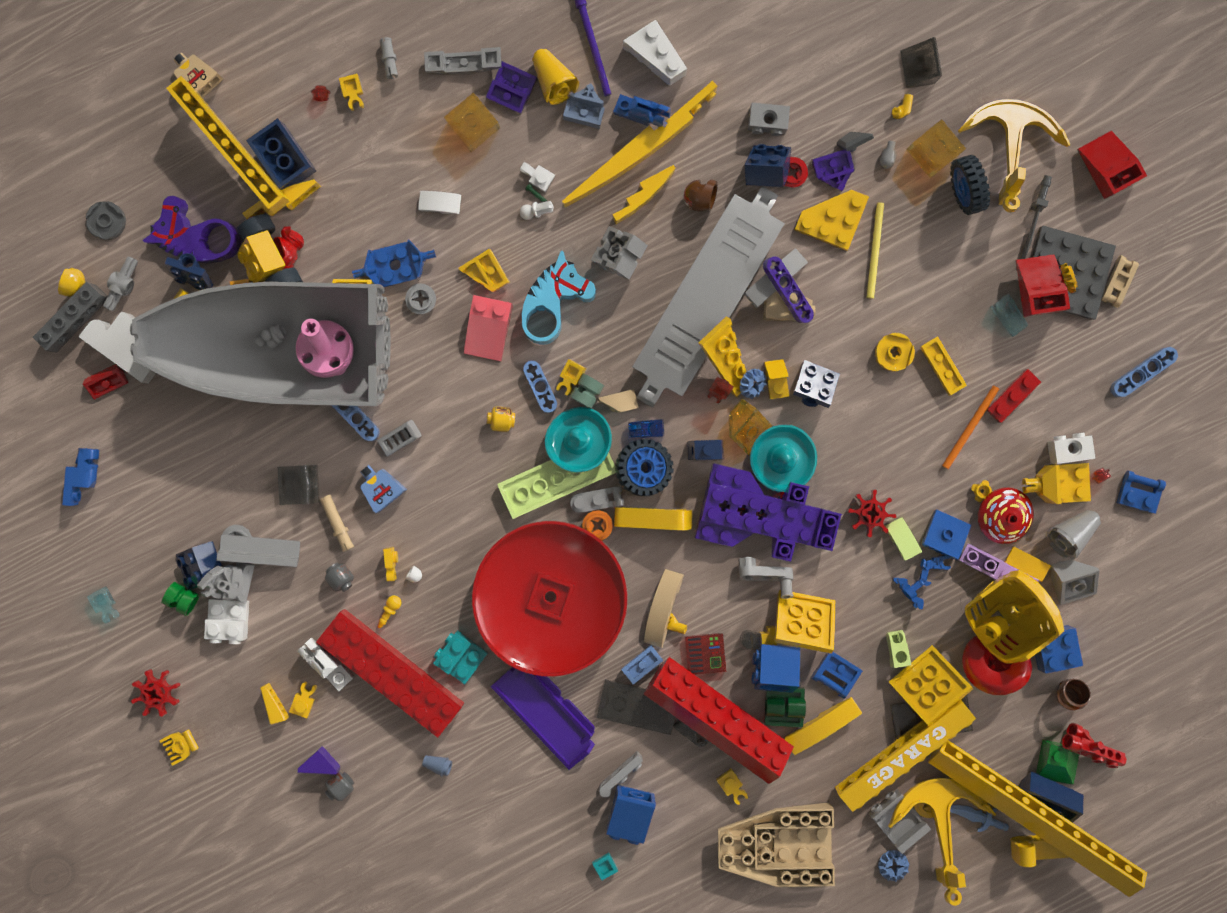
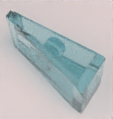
[990,294,1029,337]

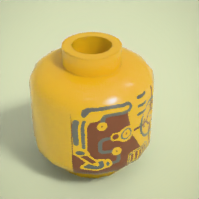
[486,406,515,432]

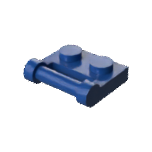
[1116,470,1166,514]
[811,652,863,699]

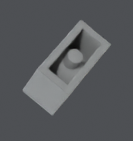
[747,103,790,136]

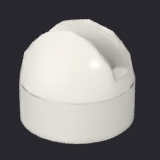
[406,566,422,583]

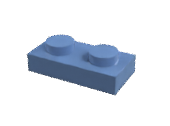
[621,645,663,684]

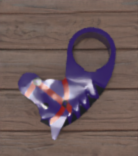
[142,196,242,263]

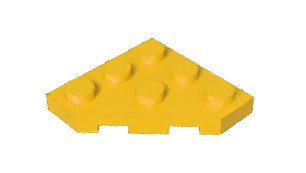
[794,190,869,251]

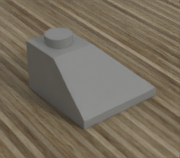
[1051,560,1099,605]

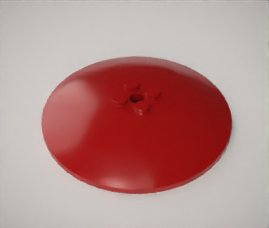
[472,521,627,676]

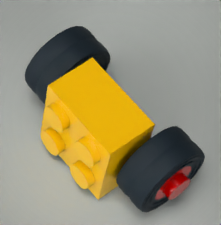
[237,214,303,283]

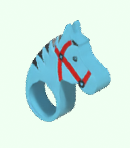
[522,251,596,345]

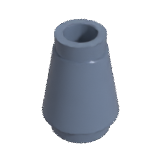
[422,755,452,777]

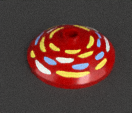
[978,487,1034,544]

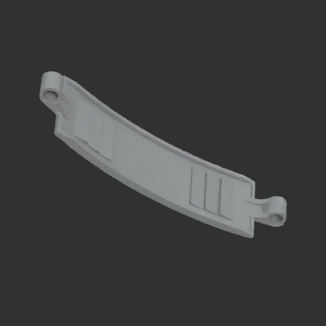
[632,186,785,408]

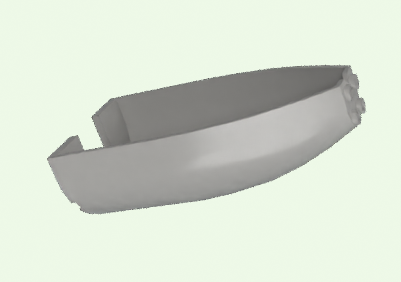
[130,282,391,406]

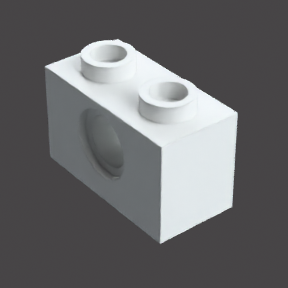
[1047,433,1095,464]

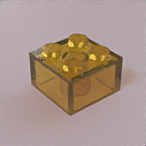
[444,92,500,152]
[907,119,966,178]

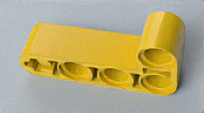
[614,507,692,530]
[1010,835,1070,867]

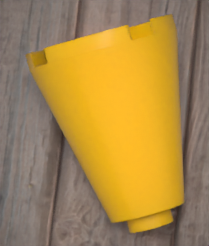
[532,49,579,105]

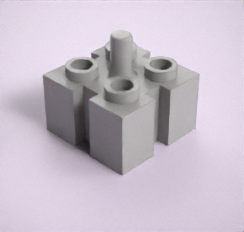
[591,226,648,279]

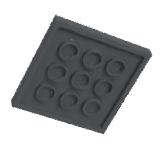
[1020,226,1116,320]

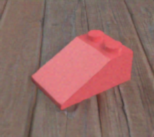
[464,295,513,361]

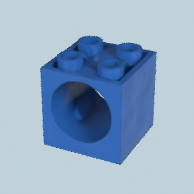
[751,644,800,693]

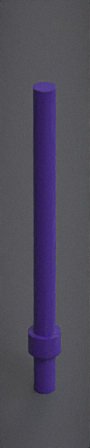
[574,0,612,97]

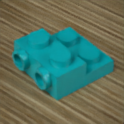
[433,630,488,684]

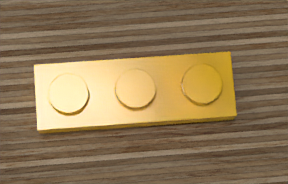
[920,336,967,396]

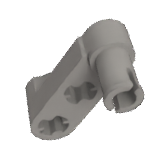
[738,557,793,599]

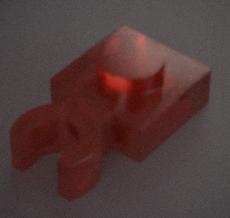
[707,376,734,404]

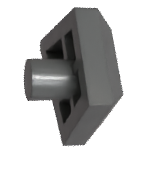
[836,132,874,152]

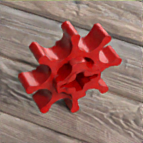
[847,490,897,537]
[131,669,181,717]

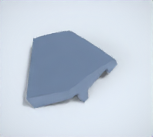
[563,83,605,129]

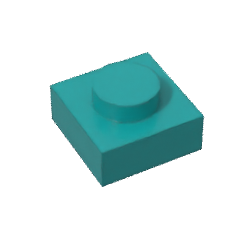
[592,852,618,880]

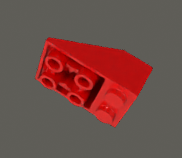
[1077,130,1147,199]
[1015,254,1070,317]

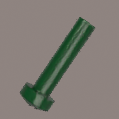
[525,184,547,202]

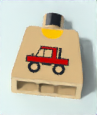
[174,53,223,98]

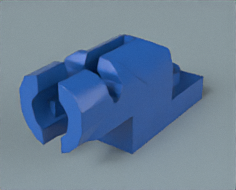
[613,94,671,127]
[62,448,99,506]

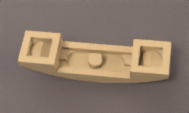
[644,569,684,648]

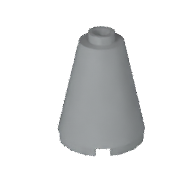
[1046,510,1101,560]

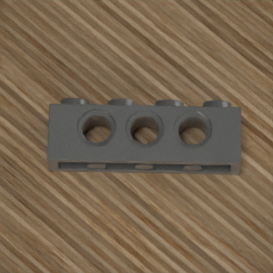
[32,282,108,353]

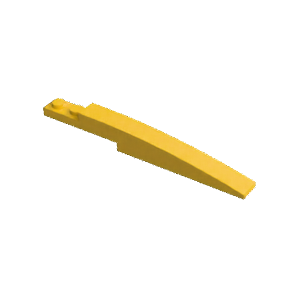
[562,80,718,208]

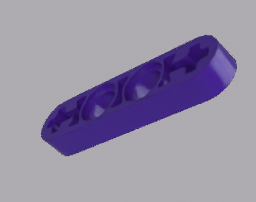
[763,257,814,323]

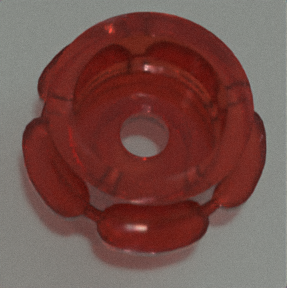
[311,85,331,102]
[1092,467,1111,484]

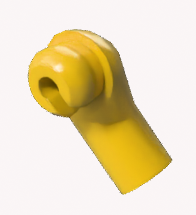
[891,94,913,119]
[667,613,687,634]

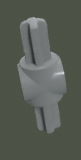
[103,257,138,311]

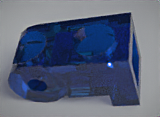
[628,419,665,438]

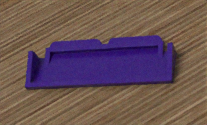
[491,666,595,770]

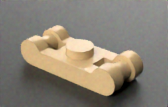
[1101,255,1139,308]

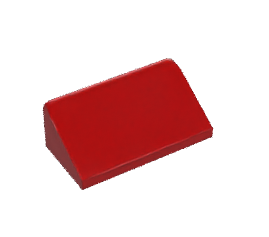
[83,364,129,400]

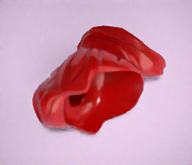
[273,226,304,270]

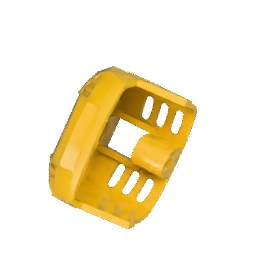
[964,570,1064,663]

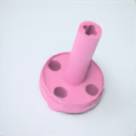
[296,319,354,378]

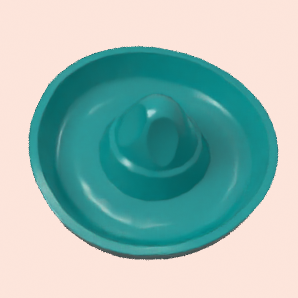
[545,407,612,472]
[750,425,817,492]

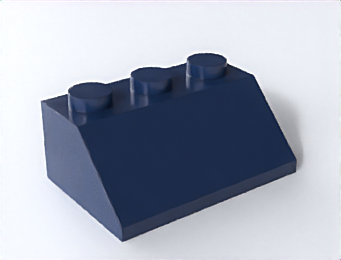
[246,118,317,189]
[1018,772,1084,823]

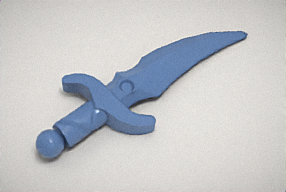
[950,805,1009,832]

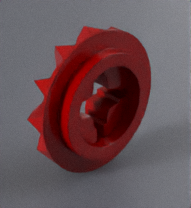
[784,157,808,188]

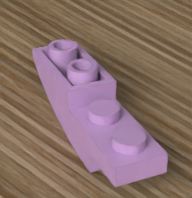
[959,543,1039,581]

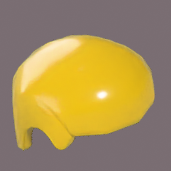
[58,268,86,297]

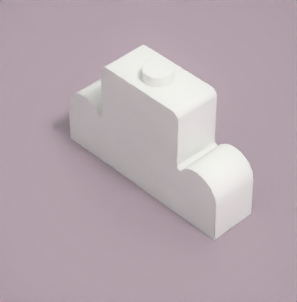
[79,312,156,384]

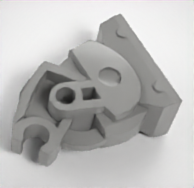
[197,562,255,603]

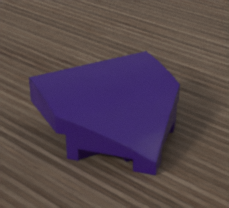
[811,150,855,191]

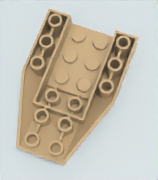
[718,802,835,887]

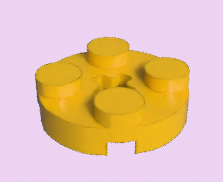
[875,333,915,372]

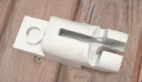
[297,638,354,691]

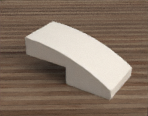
[418,191,461,214]

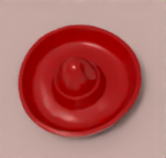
[962,635,1032,695]

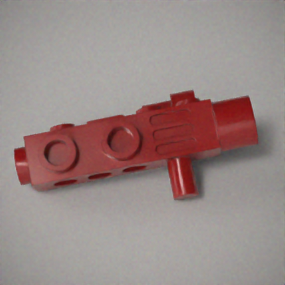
[1062,723,1127,768]

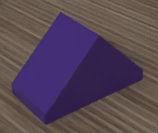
[297,746,340,774]

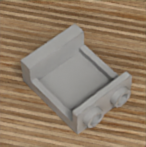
[868,789,931,854]

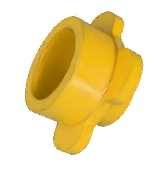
[971,480,992,502]

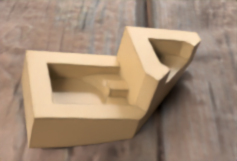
[597,389,639,413]

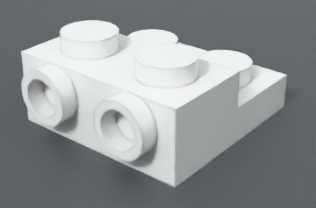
[204,599,249,644]

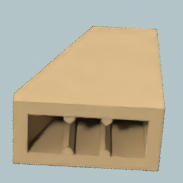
[763,286,815,321]

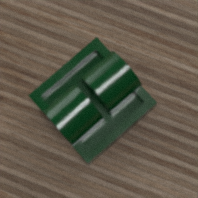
[764,687,806,727]

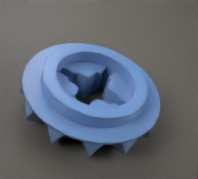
[740,369,767,399]
[878,850,909,882]

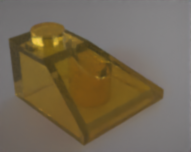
[729,399,773,456]

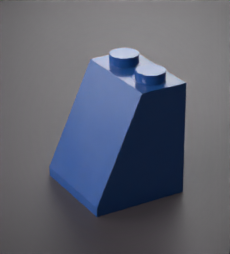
[606,784,656,845]

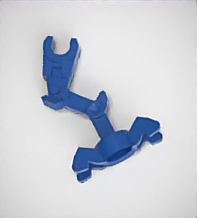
[893,555,951,610]

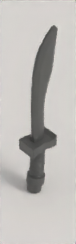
[1021,175,1052,259]

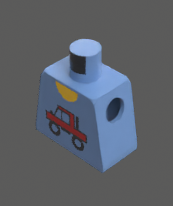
[360,465,407,513]

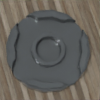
[86,201,126,240]

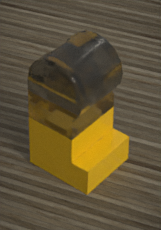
[740,626,777,649]

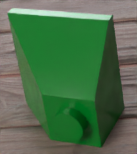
[1036,740,1080,785]

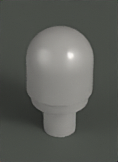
[880,141,897,169]

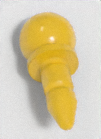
[378,595,402,628]

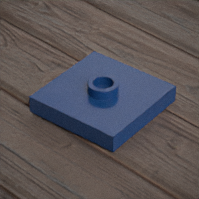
[922,509,971,560]

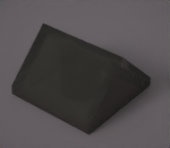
[900,37,942,88]

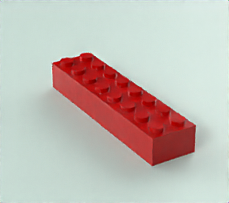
[316,609,464,738]
[644,657,794,784]

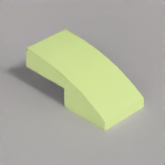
[885,517,922,561]

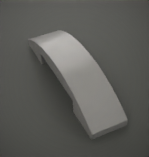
[424,47,502,74]
[744,248,808,308]

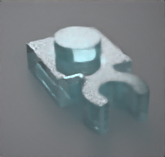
[87,586,119,623]

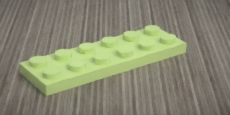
[497,453,617,519]

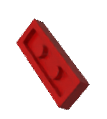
[986,369,1041,423]

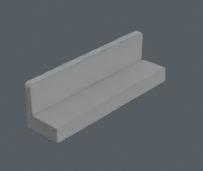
[217,534,300,567]

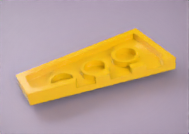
[698,316,746,397]

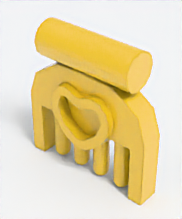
[159,729,199,766]

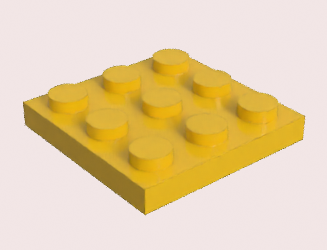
[774,590,835,654]
[889,645,973,727]

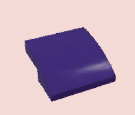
[486,61,538,113]

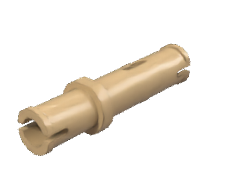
[319,495,354,552]

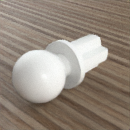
[520,201,554,220]

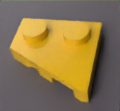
[459,249,510,292]

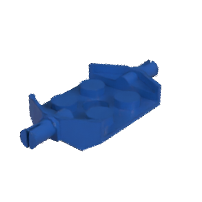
[352,239,436,288]

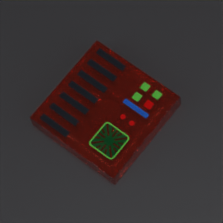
[685,633,727,675]

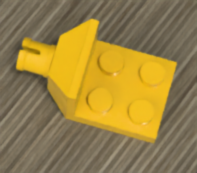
[1022,463,1091,504]

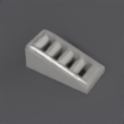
[377,420,422,457]

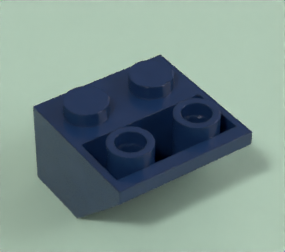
[745,144,791,187]
[176,541,222,590]

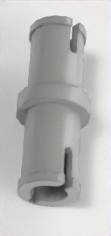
[379,37,398,79]

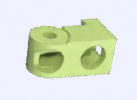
[886,630,911,668]

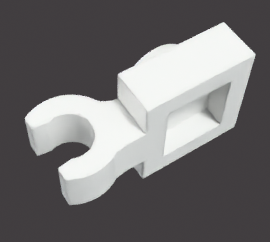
[520,162,555,192]

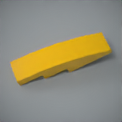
[613,165,675,224]
[242,179,321,219]
[784,697,862,755]

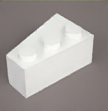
[623,20,687,86]

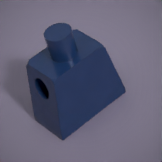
[687,440,724,460]

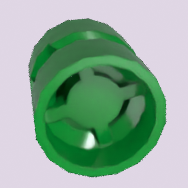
[161,582,200,616]

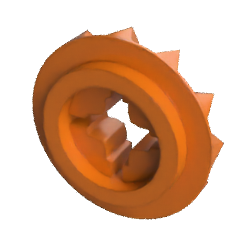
[582,510,613,540]

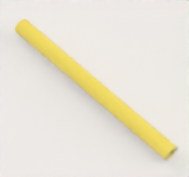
[866,203,884,299]

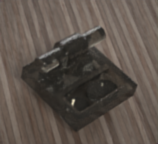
[277,465,320,505]

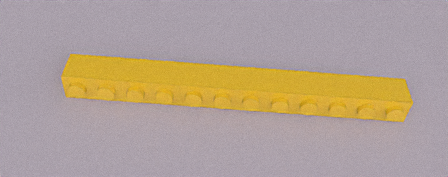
[928,740,1147,897]

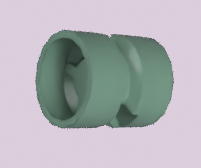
[570,373,605,409]

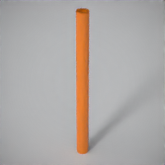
[942,385,999,470]

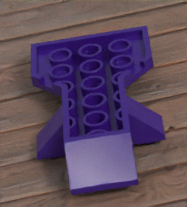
[694,463,842,562]

